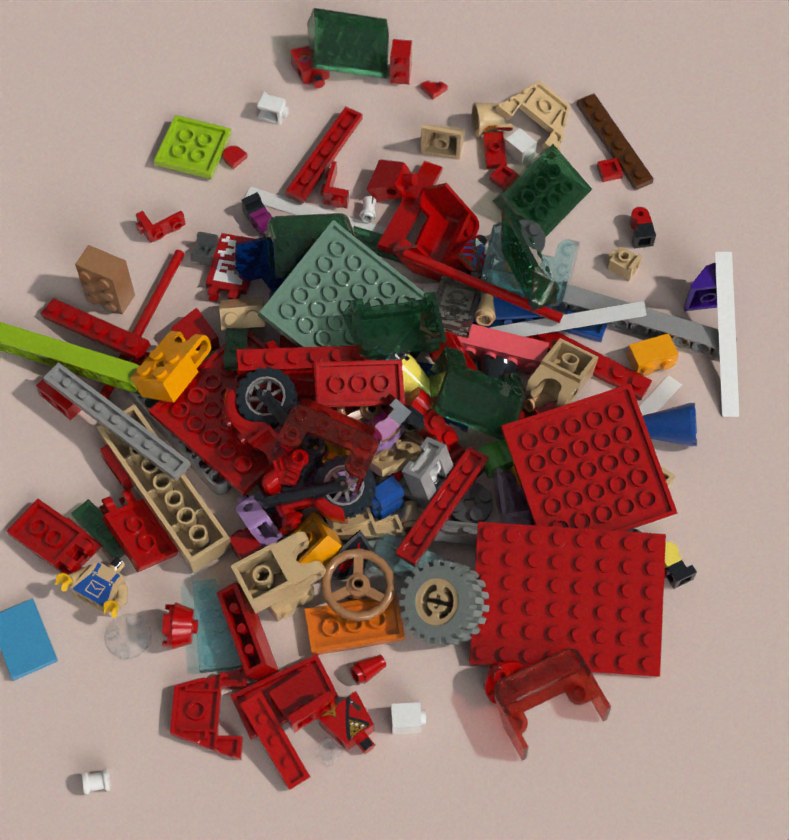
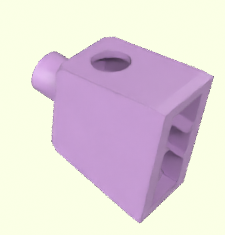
[235,494,283,548]

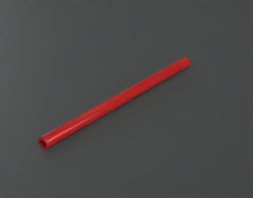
[100,250,185,400]

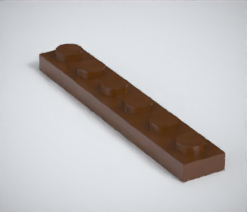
[577,93,654,191]

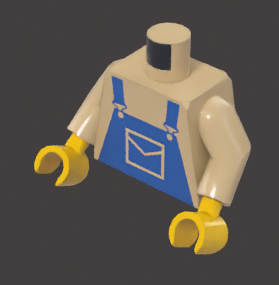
[55,557,128,618]

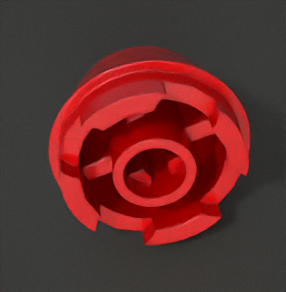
[162,602,198,650]

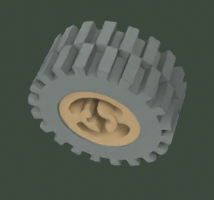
[399,560,489,645]

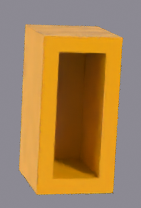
[626,333,679,376]

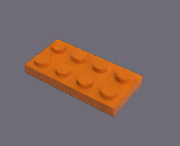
[305,593,405,656]

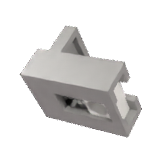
[399,437,454,510]

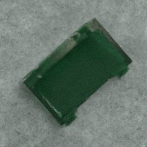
[343,292,447,360]

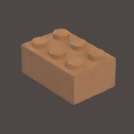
[75,245,135,314]

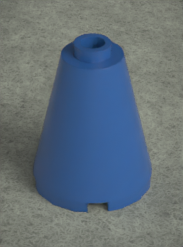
[643,403,697,447]

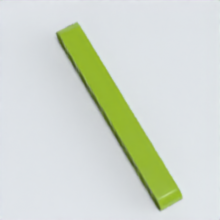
[0,322,139,392]

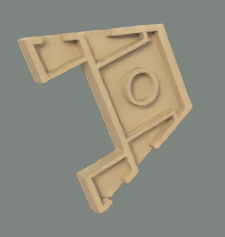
[495,81,570,158]
[325,474,405,539]

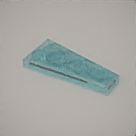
[193,579,242,673]

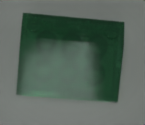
[307,8,389,79]
[492,144,592,238]
[501,204,560,310]

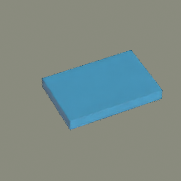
[0,598,58,681]

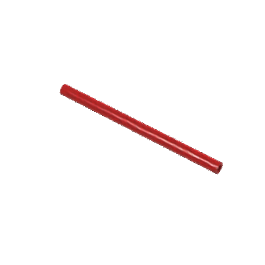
[402,248,563,323]

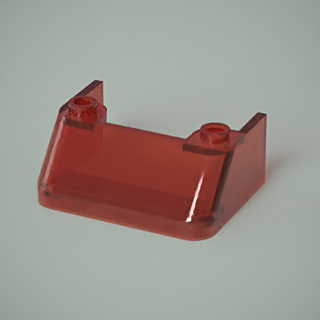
[493,648,611,761]

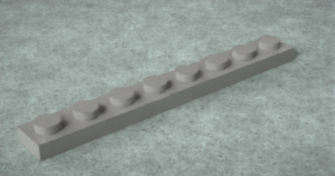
[43,362,191,481]

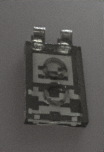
[427,266,482,338]

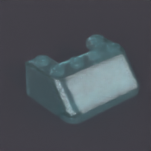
[481,222,580,306]

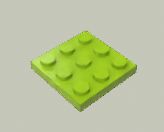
[154,115,232,179]

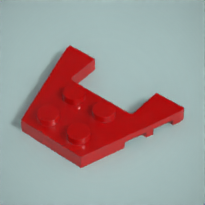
[170,666,248,760]

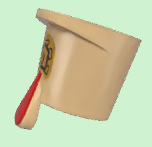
[471,103,513,137]

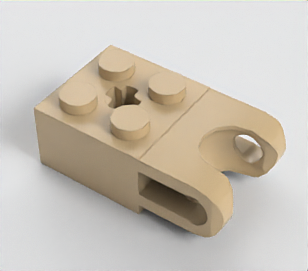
[525,338,598,408]
[231,531,326,614]

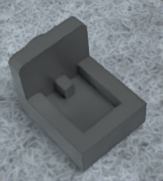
[191,232,218,265]

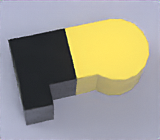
[665,542,697,589]

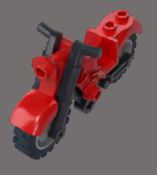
[222,367,376,531]

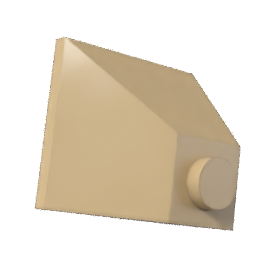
[421,125,465,160]

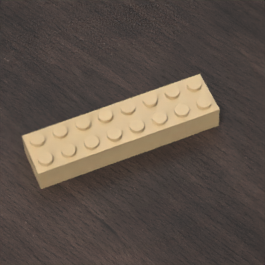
[96,404,232,573]

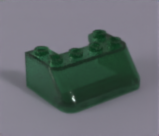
[266,213,356,281]
[429,346,526,441]

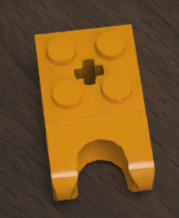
[131,331,211,402]

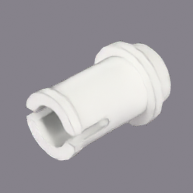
[360,196,376,223]

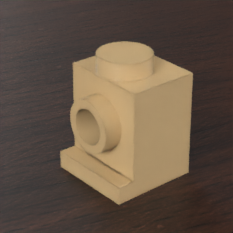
[608,246,643,281]

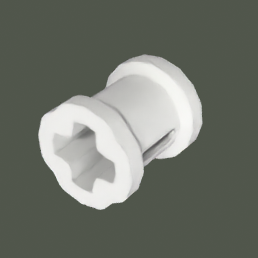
[82,769,111,795]

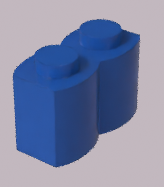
[369,476,404,520]

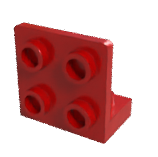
[269,667,335,733]

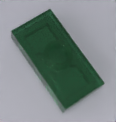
[223,328,249,370]

